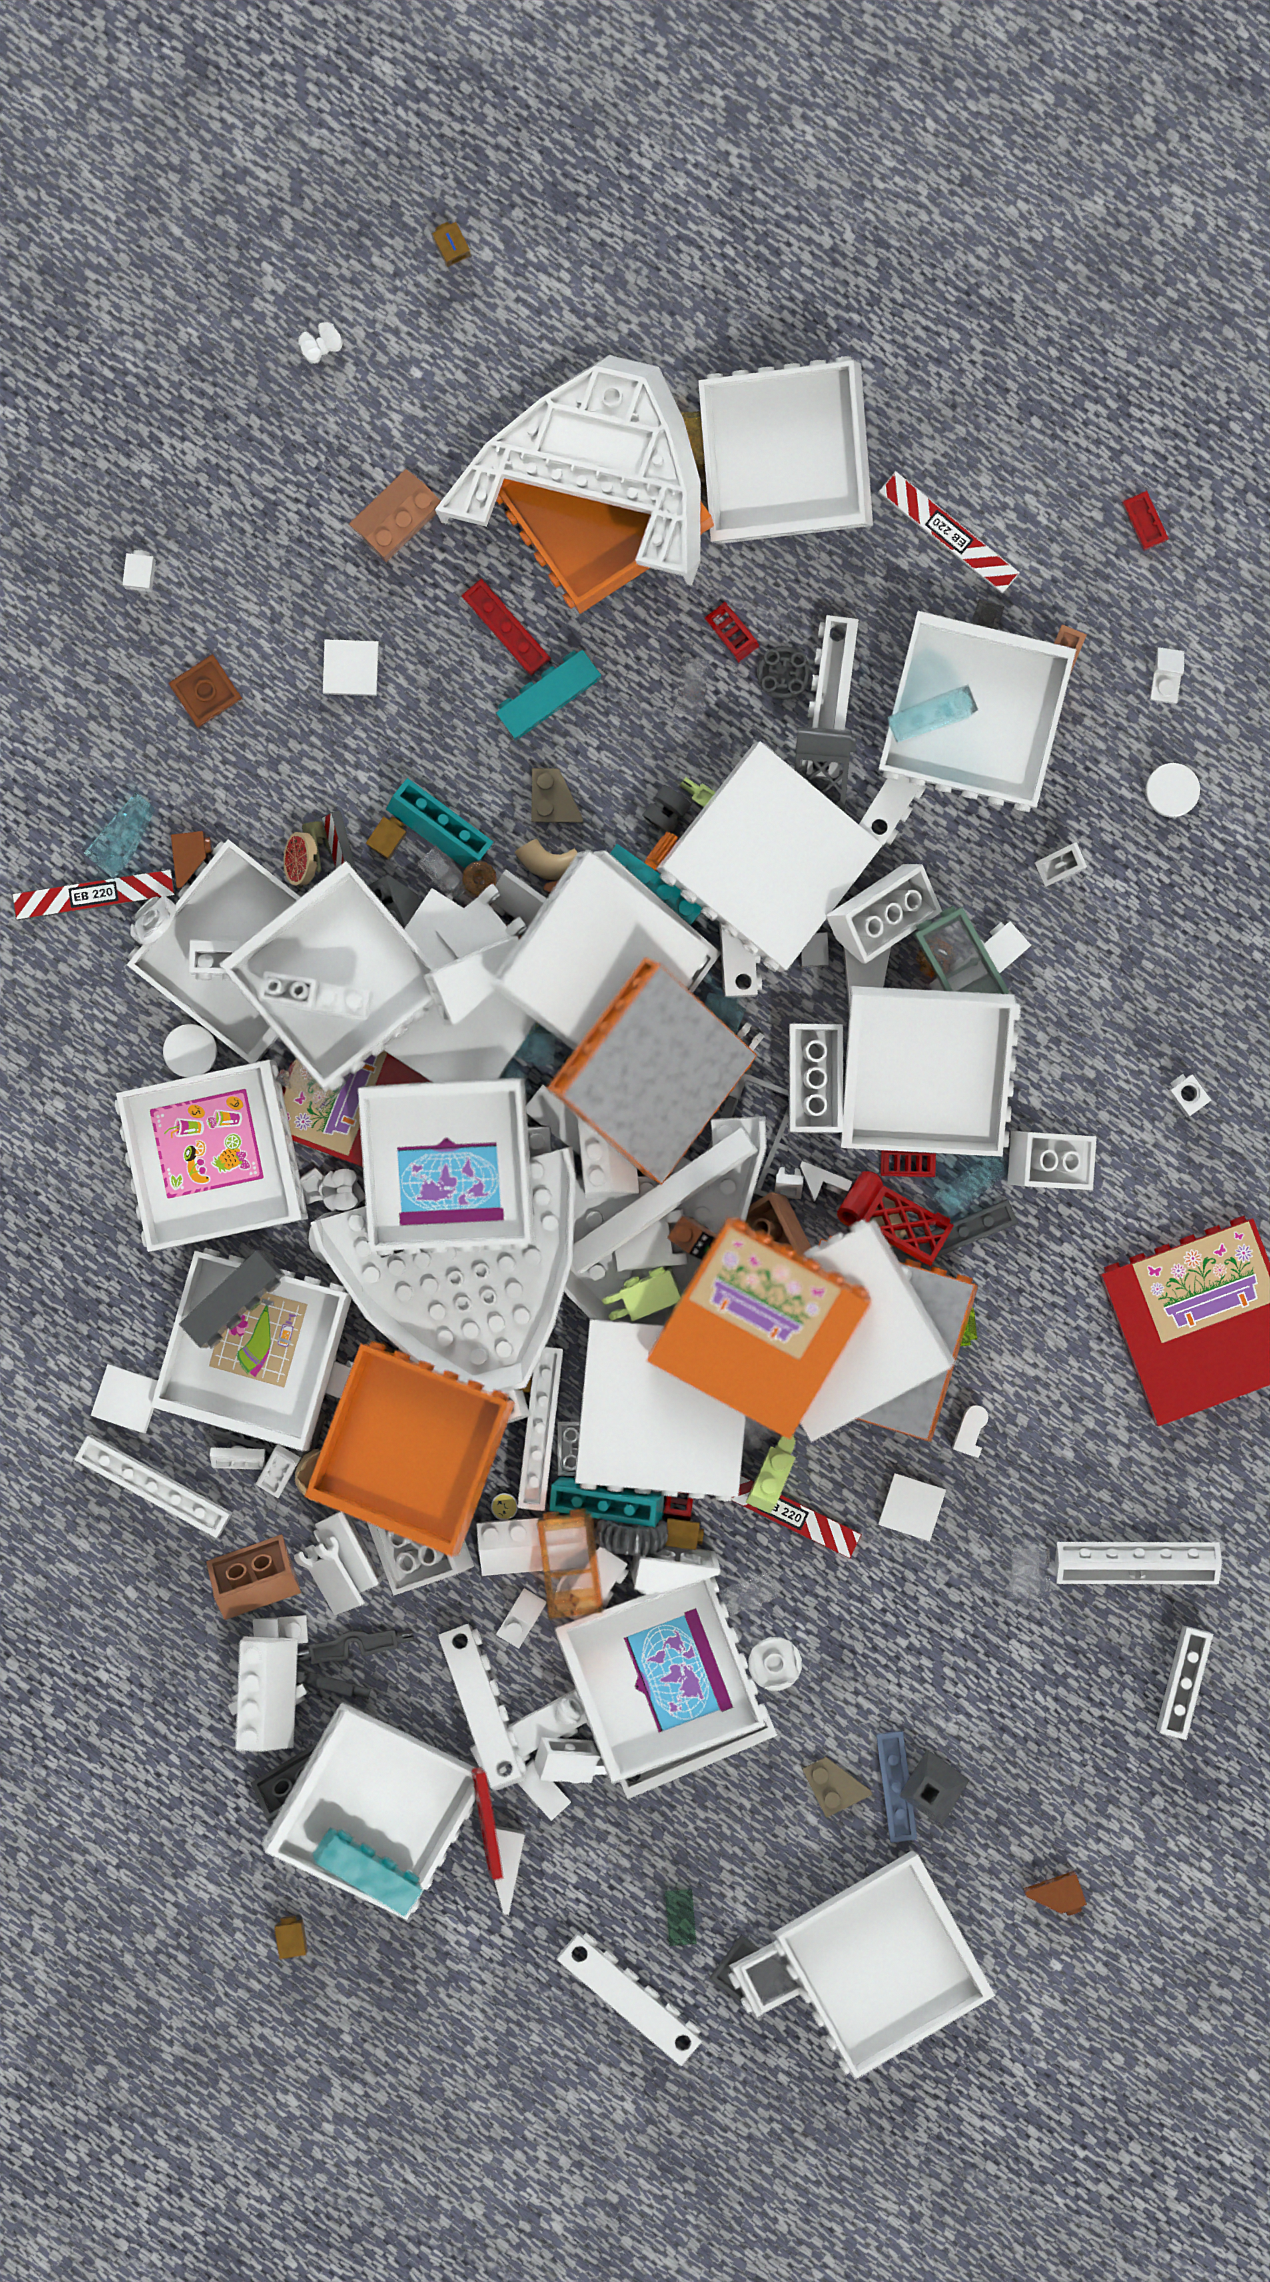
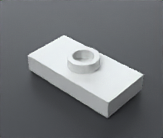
[255,1444,301,1498]
[210,1446,266,1470]

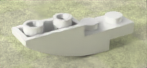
[259,972,374,1020]

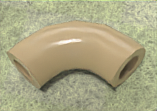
[515,839,577,881]

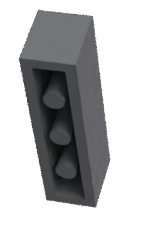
[179,1250,285,1348]

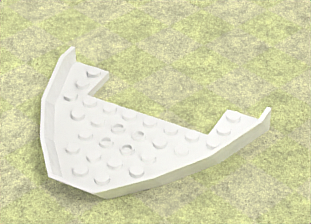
[435,355,701,586]
[527,1116,766,1325]
[311,1146,575,1393]

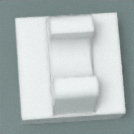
[774,1167,803,1199]

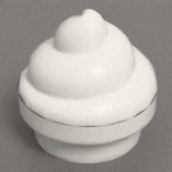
[556,1697,583,1725]

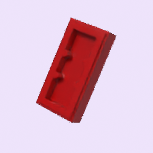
[1122,491,1169,551]

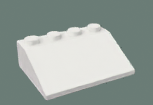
[367,1522,474,1596]

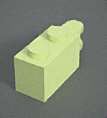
[601,1266,682,1321]
[745,1435,796,1513]

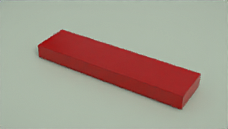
[461,578,551,677]
[471,1767,504,1880]

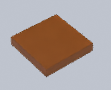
[168,654,242,728]

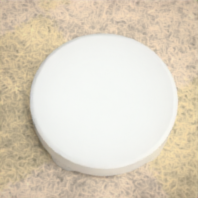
[1145,763,1200,818]
[163,1024,218,1078]

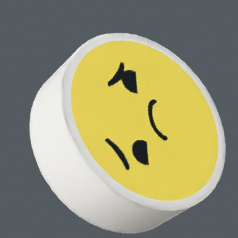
[491,1493,518,1520]

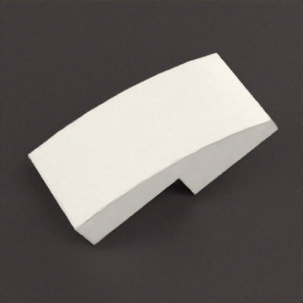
[518,1759,571,1821]

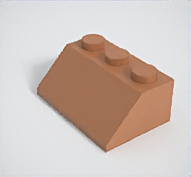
[349,469,441,562]
[745,1192,812,1258]
[206,1534,301,1620]

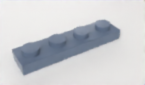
[876,1730,917,1843]

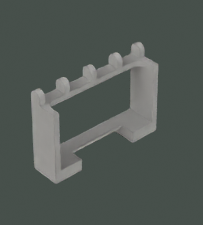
[706,1073,789,1197]

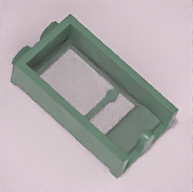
[913,905,1010,994]

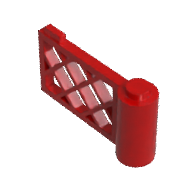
[837,1171,954,1267]

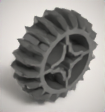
[595,1518,668,1556]

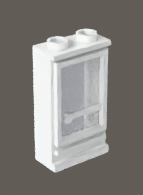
[728,1943,802,2017]

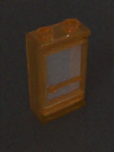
[537,1509,604,1619]

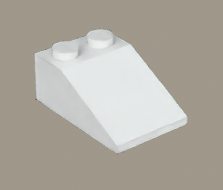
[1007,1131,1097,1190]
[630,1546,721,1594]

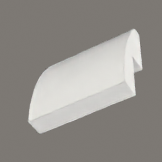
[91,1364,158,1433]

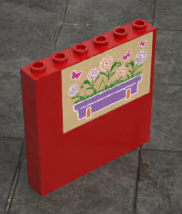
[1099,1215,1270,1427]

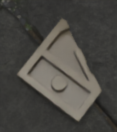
[531,768,583,823]
[802,1757,873,1818]

